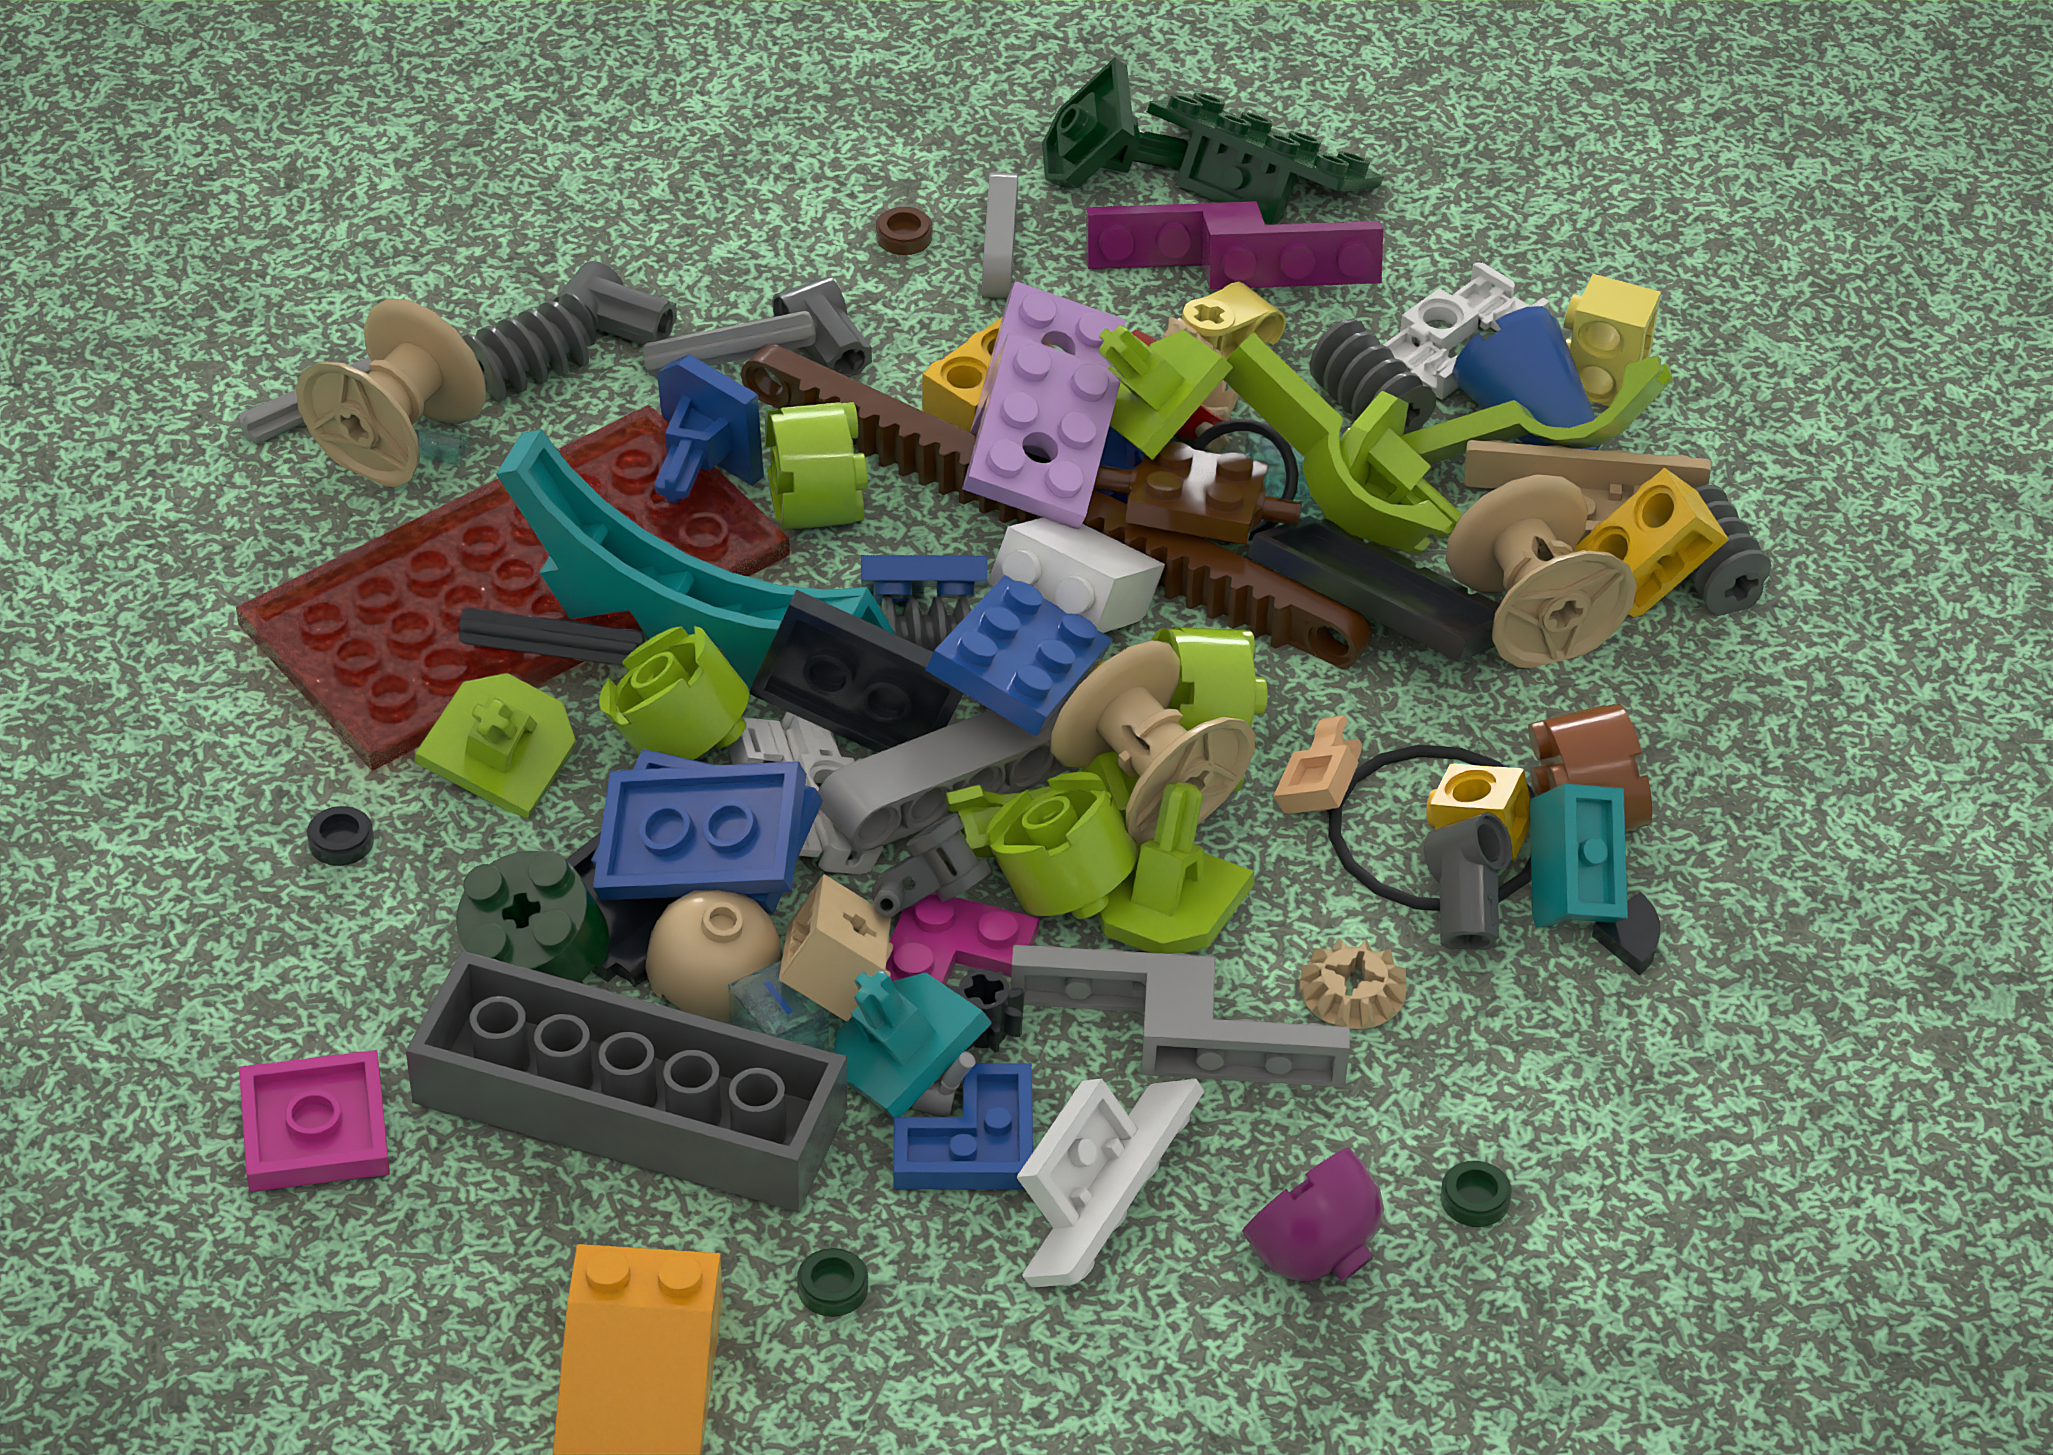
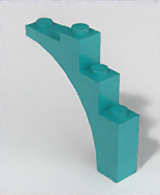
[496,429,896,690]

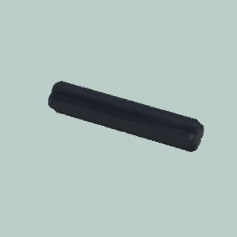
[458,607,645,667]

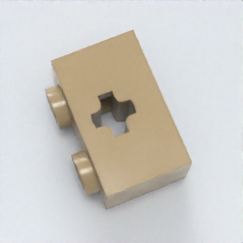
[779,874,893,1022]

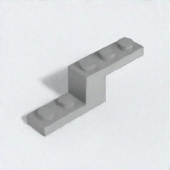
[1011,945,1350,1087]

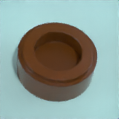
[876,207,933,255]

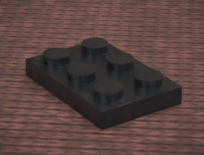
[749,589,964,753]

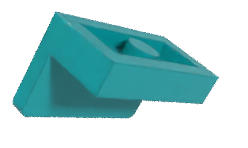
[1530,784,1628,927]

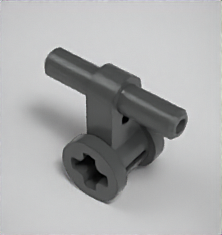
[872,813,992,917]

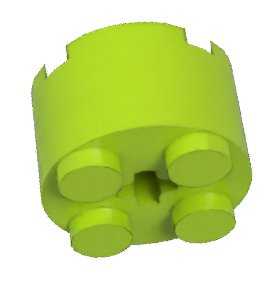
[765,402,868,530]
[599,626,749,760]
[1151,627,1268,731]
[987,772,1140,919]

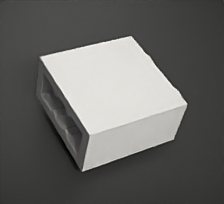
[988,517,1165,633]

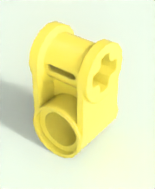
[1182,281,1286,360]

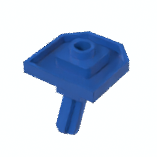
[655,354,764,504]

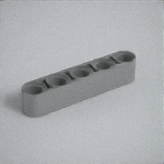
[818,700,1072,851]

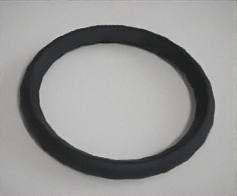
[1190,419,1299,543]

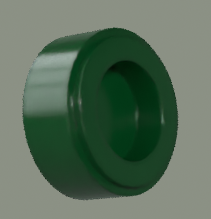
[1440,1161,1512,1227]
[797,1248,868,1317]

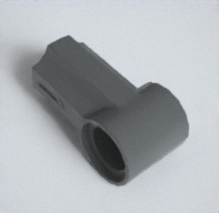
[553,261,677,345]
[772,276,872,378]
[1424,813,1512,950]

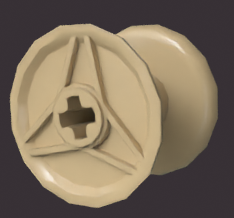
[295,299,487,488]
[1445,474,1637,668]
[1051,640,1256,844]

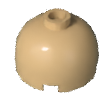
[645,890,781,1022]

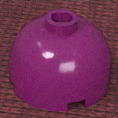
[1242,1147,1384,1282]

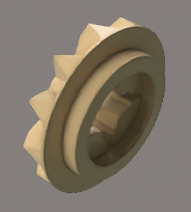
[1300,938,1407,1030]

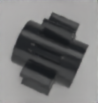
[946,970,1024,1053]

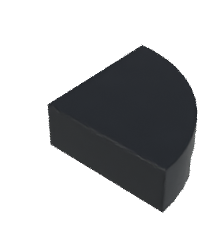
[1592,892,1661,975]

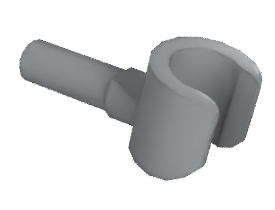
[912,1052,975,1117]

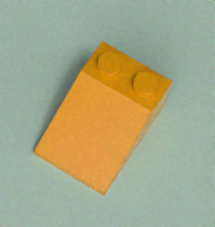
[553,1244,723,1455]

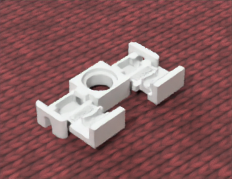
[1383,263,1550,400]
[727,711,883,874]

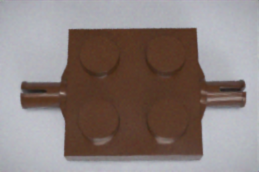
[1093,441,1302,545]

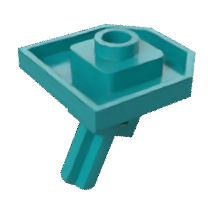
[834,970,992,1119]

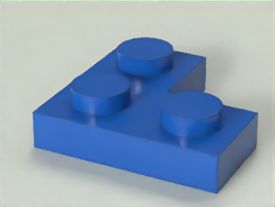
[861,555,987,604]
[893,1063,1033,1190]

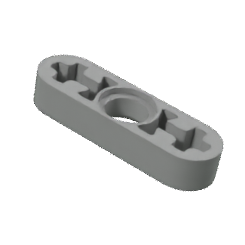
[982,172,1018,299]

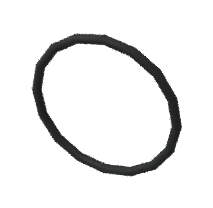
[1328,745,1536,911]

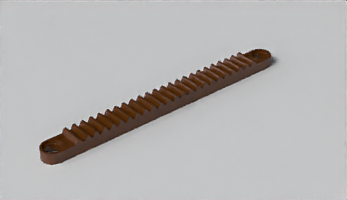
[741,344,1372,669]

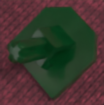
[1042,57,1188,188]

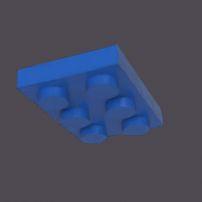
[925,575,1113,737]
[593,761,807,900]

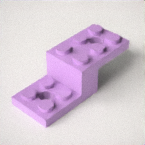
[962,281,1126,529]

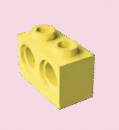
[1564,274,1661,407]

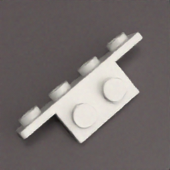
[1017,1079,1204,1287]

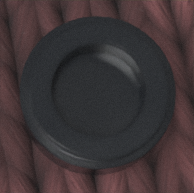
[307,806,374,866]

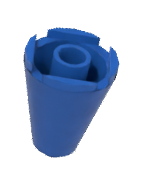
[1452,306,1601,450]

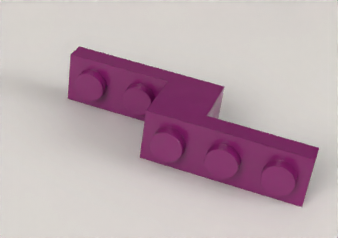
[1086,201,1383,289]

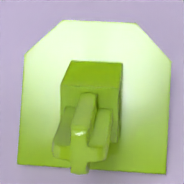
[1099,325,1233,460]
[1324,391,1461,539]
[414,673,576,818]
[1096,782,1254,954]

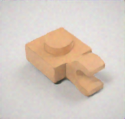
[1273,715,1362,814]

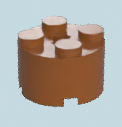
[1528,704,1652,833]

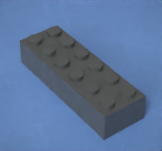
[406,950,848,1212]

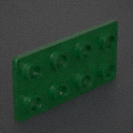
[1146,92,1384,225]

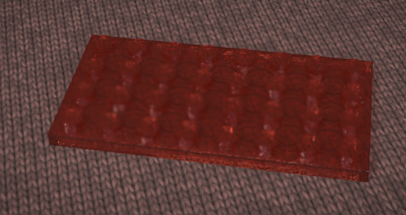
[236,404,790,771]

